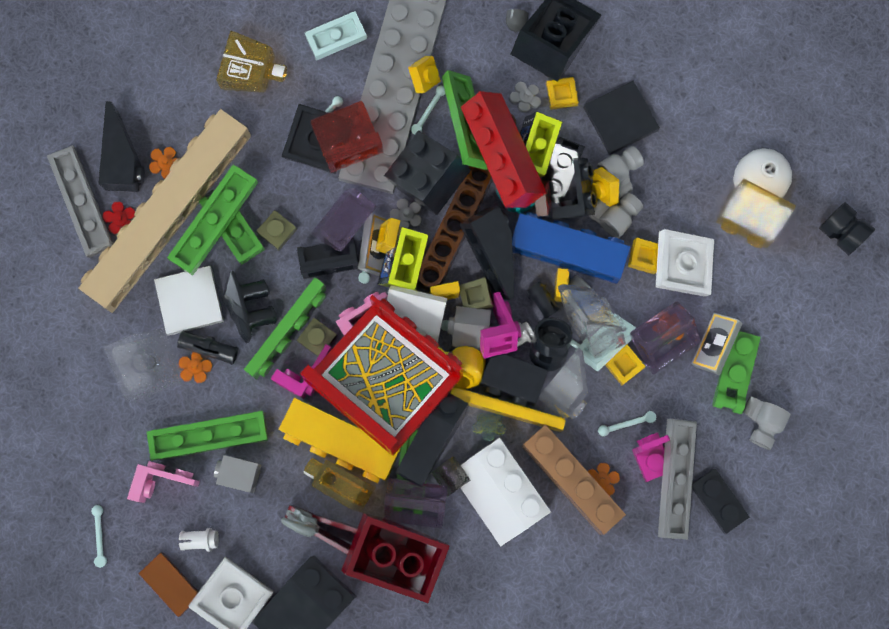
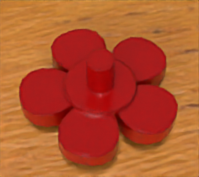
[103,202,135,234]

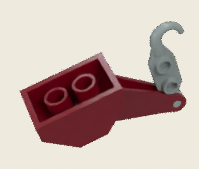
[281,505,450,603]

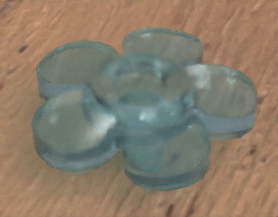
[472,413,506,441]

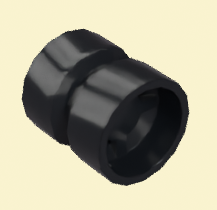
[819,202,875,256]
[529,317,572,371]

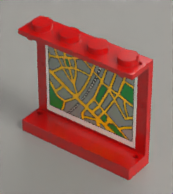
[300,295,463,456]

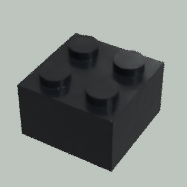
[384,130,471,215]

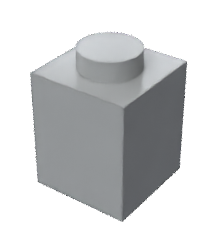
[447,306,491,349]
[214,455,262,494]

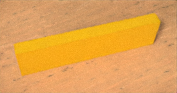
[451,387,566,432]

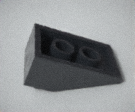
[510,0,602,82]
[252,555,357,629]

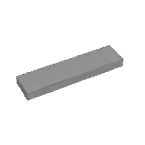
[47,145,113,258]
[658,419,697,540]

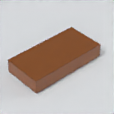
[138,552,198,617]

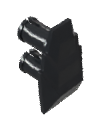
[222,271,276,343]

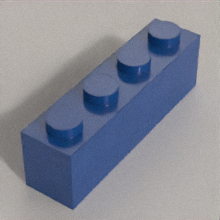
[512,212,630,284]

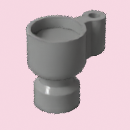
[597,146,644,199]
[589,193,643,238]
[743,396,791,450]

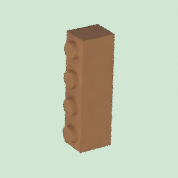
[521,425,626,535]

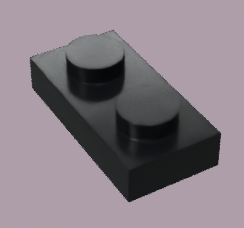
[692,468,750,534]

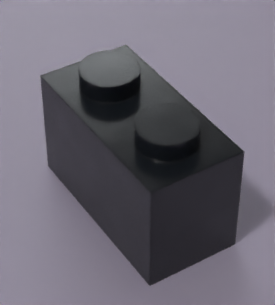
[480,354,548,408]

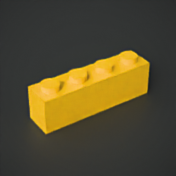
[278,398,401,484]

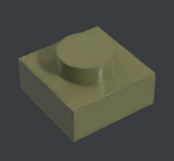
[256,210,297,251]
[459,278,495,309]
[296,318,337,357]

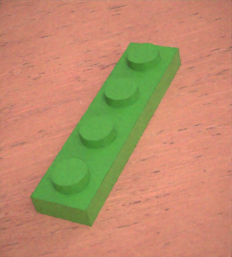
[442,70,488,170]
[167,164,258,276]
[244,278,326,380]
[147,411,268,461]

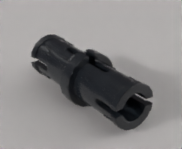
[177,330,239,365]

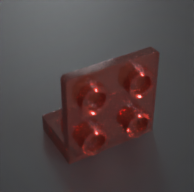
[311,101,384,173]

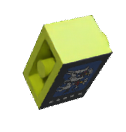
[520,112,562,177]
[377,227,428,290]

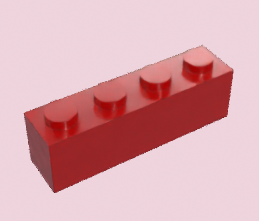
[461,91,547,208]

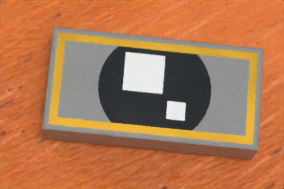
[358,213,388,276]
[691,313,742,375]

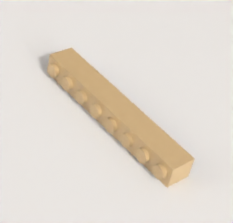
[78,109,251,313]

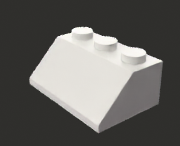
[451,438,551,546]

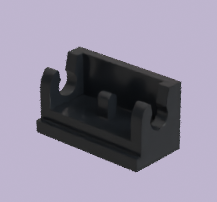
[297,237,358,279]

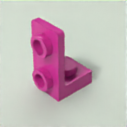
[480,292,521,358]
[271,344,332,400]
[632,432,670,482]

